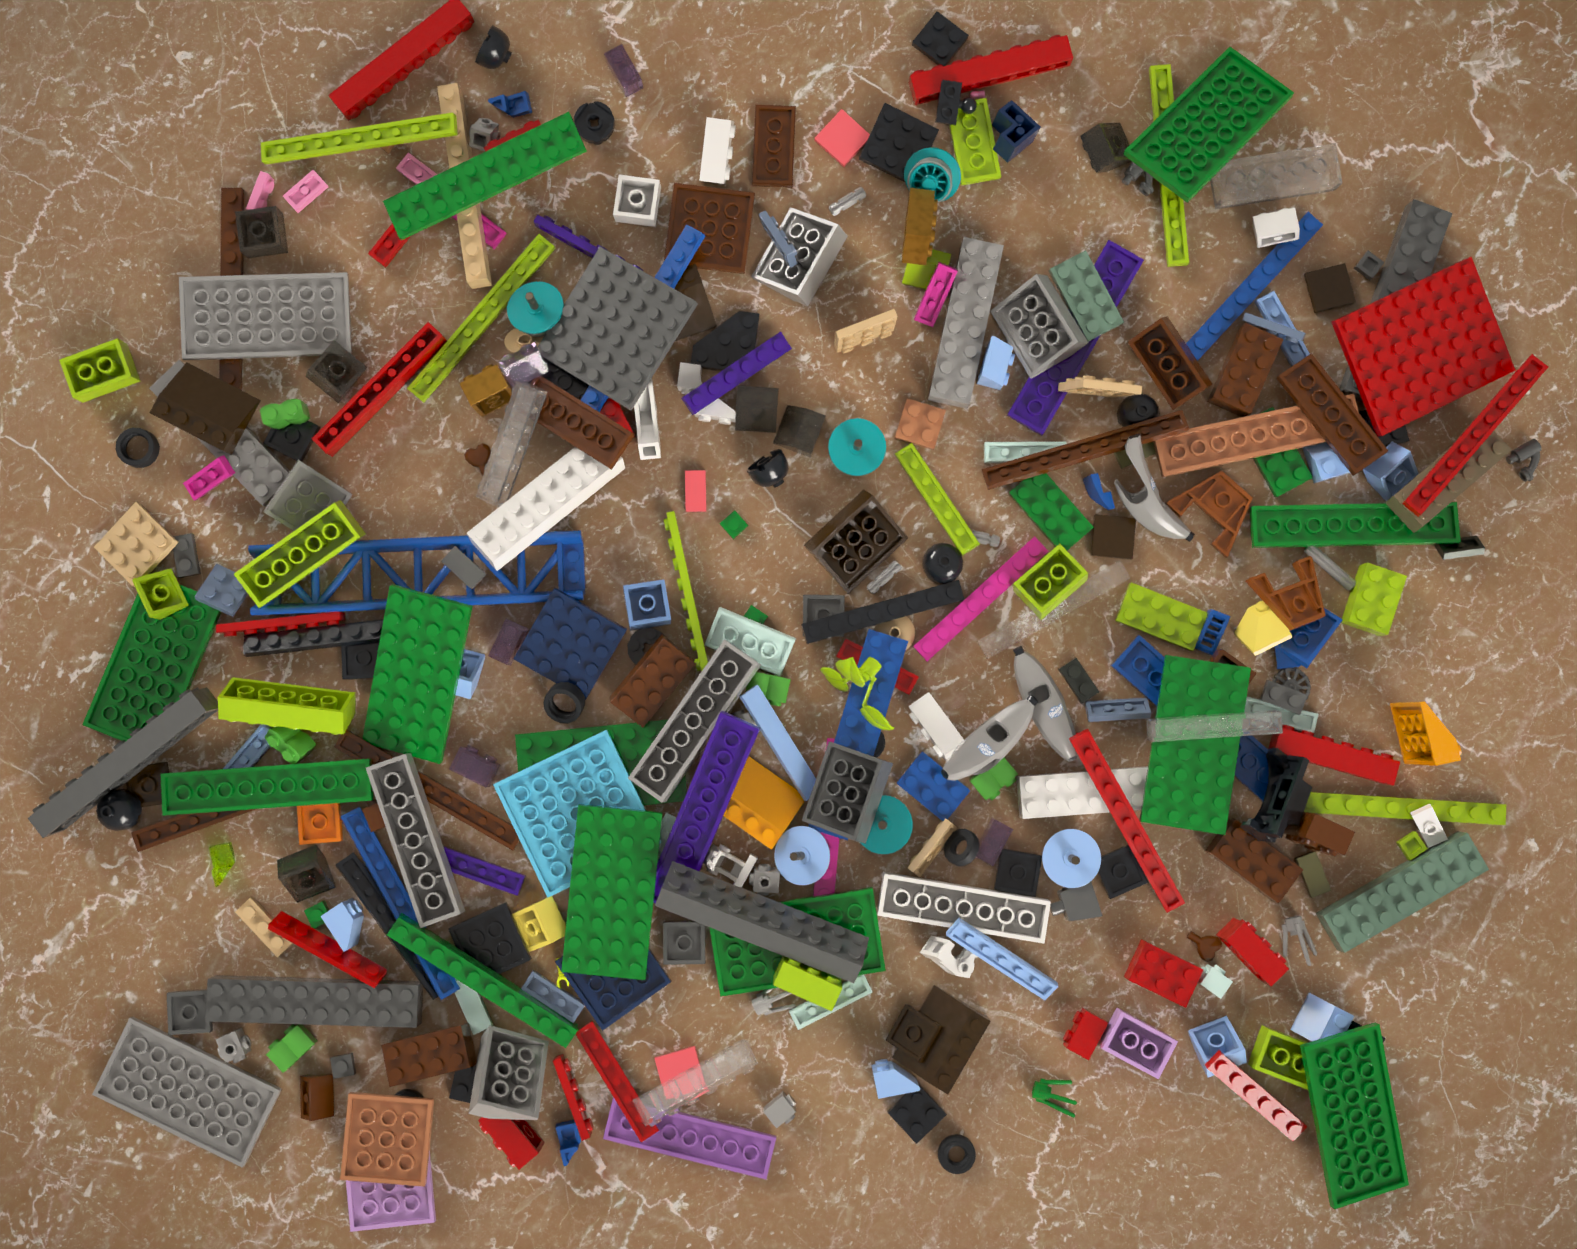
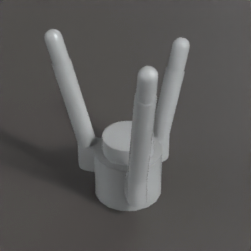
[1282,916,1317,966]
[752,988,796,1016]

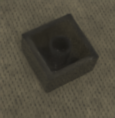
[235,206,288,258]

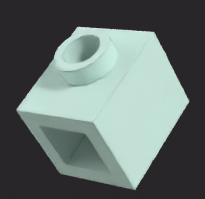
[1198,964,1233,999]

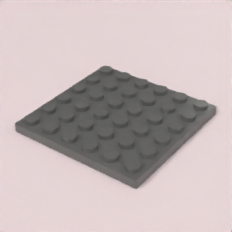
[536,247,698,411]

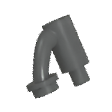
[1122,162,1154,196]
[1506,439,1541,482]

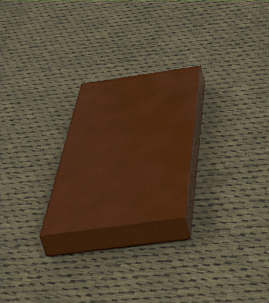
[752,104,796,188]

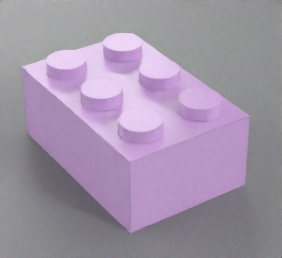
[1098,1007,1178,1079]

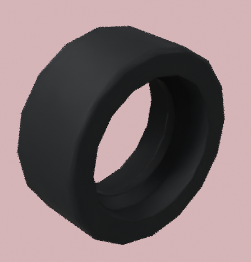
[115,427,160,468]
[543,682,585,723]

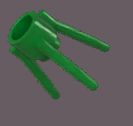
[1032,1078,1077,1118]

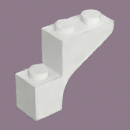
[677,362,736,425]
[634,378,661,460]

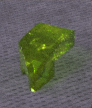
[209,842,235,887]

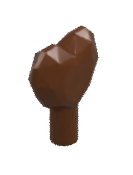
[464,443,491,478]
[1187,931,1222,962]

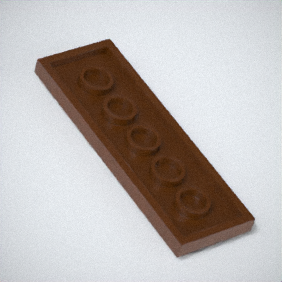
[1276,353,1388,476]
[514,374,635,470]

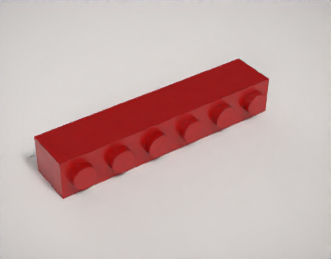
[1268,724,1400,786]

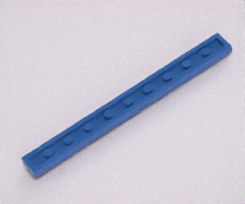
[1186,211,1323,361]
[581,224,705,412]
[340,807,460,1000]

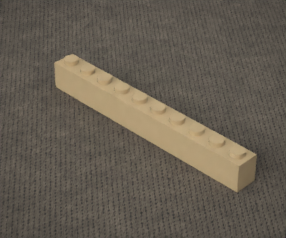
[437,83,492,289]

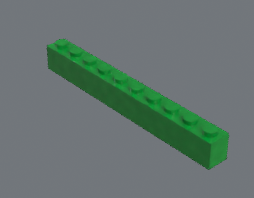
[387,912,578,1048]

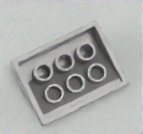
[751,207,848,306]
[990,274,1088,378]
[468,1025,549,1120]

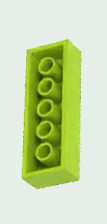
[234,500,366,608]
[217,677,356,735]

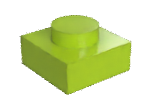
[1396,831,1428,860]

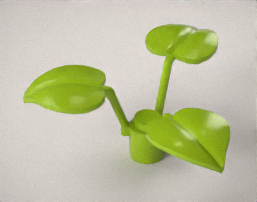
[820,657,895,730]

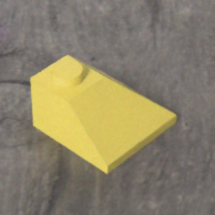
[1234,601,1292,656]

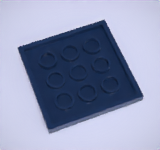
[513,588,627,700]
[555,949,672,1031]

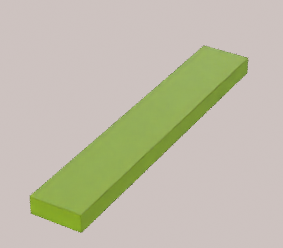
[895,443,980,556]

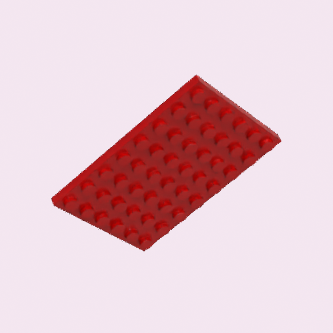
[1331,256,1516,437]

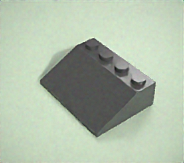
[802,741,893,843]

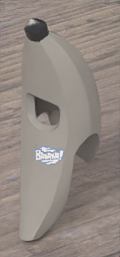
[1114,434,1195,542]
[1013,646,1077,762]
[941,695,1038,781]

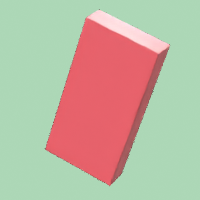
[685,470,706,512]

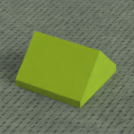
[902,249,951,290]
[132,568,188,619]

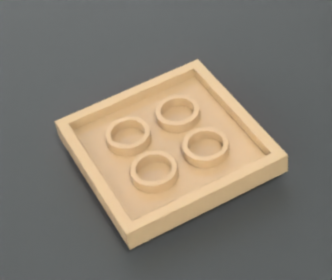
[834,309,898,353]
[1058,376,1142,398]
[94,502,179,587]

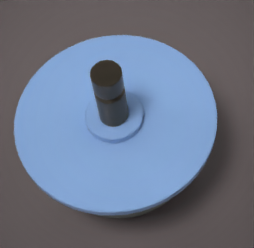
[774,826,830,885]
[1042,829,1101,888]

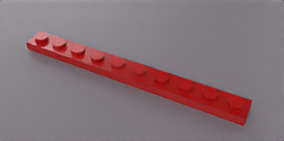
[1402,354,1548,517]
[1069,728,1185,913]

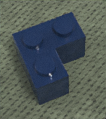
[992,100,1041,163]

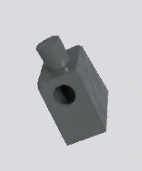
[1050,881,1103,921]

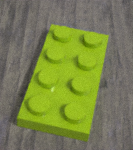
[949,98,1001,186]
[1115,582,1208,651]

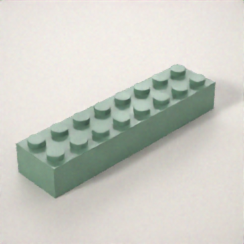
[1316,831,1489,953]

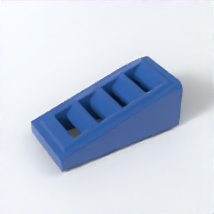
[1194,609,1230,655]

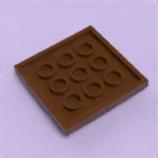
[664,183,755,274]

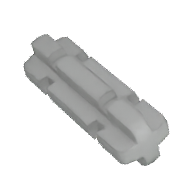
[829,187,866,216]
[970,529,1000,547]
[867,561,902,594]

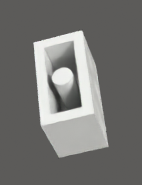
[1253,208,1300,248]

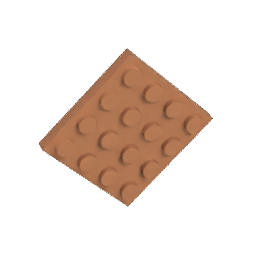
[340,1092,434,1187]

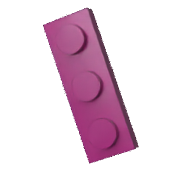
[914,262,958,327]
[183,455,235,501]

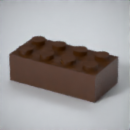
[1128,316,1213,410]
[1207,323,1283,417]
[609,634,696,728]
[1283,812,1355,857]
[1205,818,1303,903]
[381,1023,477,1087]

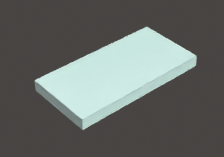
[705,607,796,676]

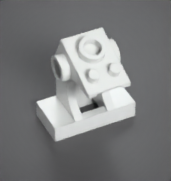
[704,844,758,887]
[920,935,978,978]

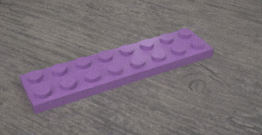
[603,1097,776,1179]

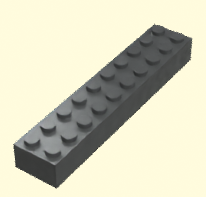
[1339,199,1453,403]
[28,687,218,838]
[655,861,869,983]
[206,975,423,1028]

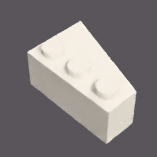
[699,117,736,184]
[909,692,964,762]

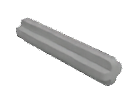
[1304,546,1356,590]

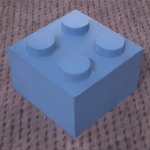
[623,579,671,631]

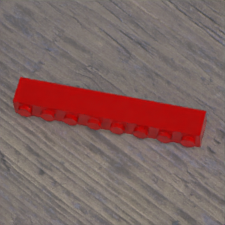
[328,0,475,121]
[908,35,1073,105]
[312,322,447,457]

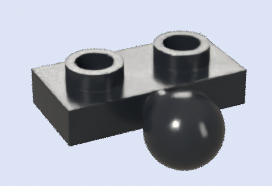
[935,80,977,126]

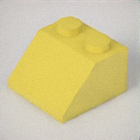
[512,896,566,952]

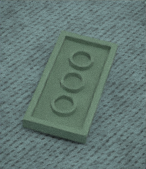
[1049,250,1124,342]

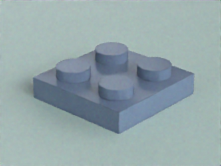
[194,564,248,617]

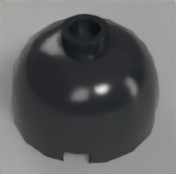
[475,25,512,69]
[1117,393,1160,427]
[747,449,789,488]
[922,543,964,584]
[96,789,142,831]

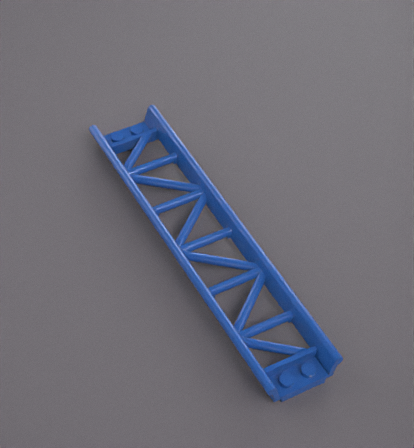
[248,530,586,616]

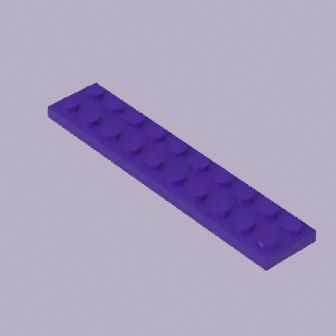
[1007,240,1144,436]
[654,711,760,904]

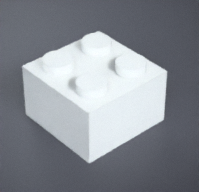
[613,175,661,227]

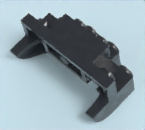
[1240,748,1312,843]

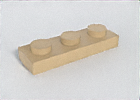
[908,819,958,877]
[235,897,293,957]

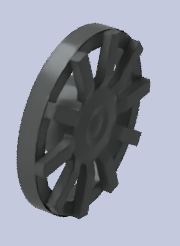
[1272,668,1311,700]

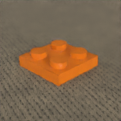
[297,803,343,845]

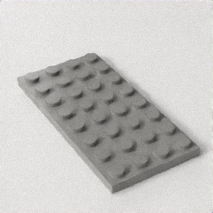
[179,272,352,360]
[92,1017,282,1168]

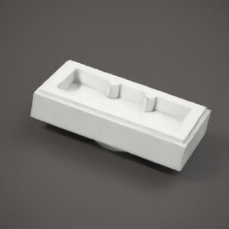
[1410,804,1448,848]

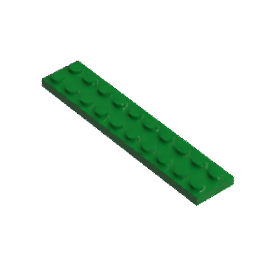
[383,112,587,240]
[1249,502,1461,548]
[161,759,373,816]

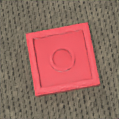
[814,109,870,167]
[654,1046,706,1099]

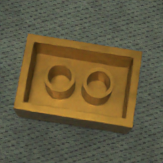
[901,188,938,265]
[459,364,518,417]

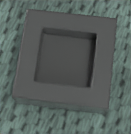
[1354,250,1384,280]
[330,1053,356,1079]

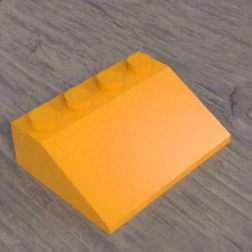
[1390,701,1461,766]
[724,756,804,850]

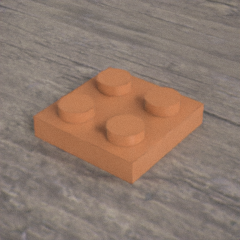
[895,398,946,450]

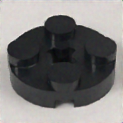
[574,101,615,145]
[627,628,665,664]

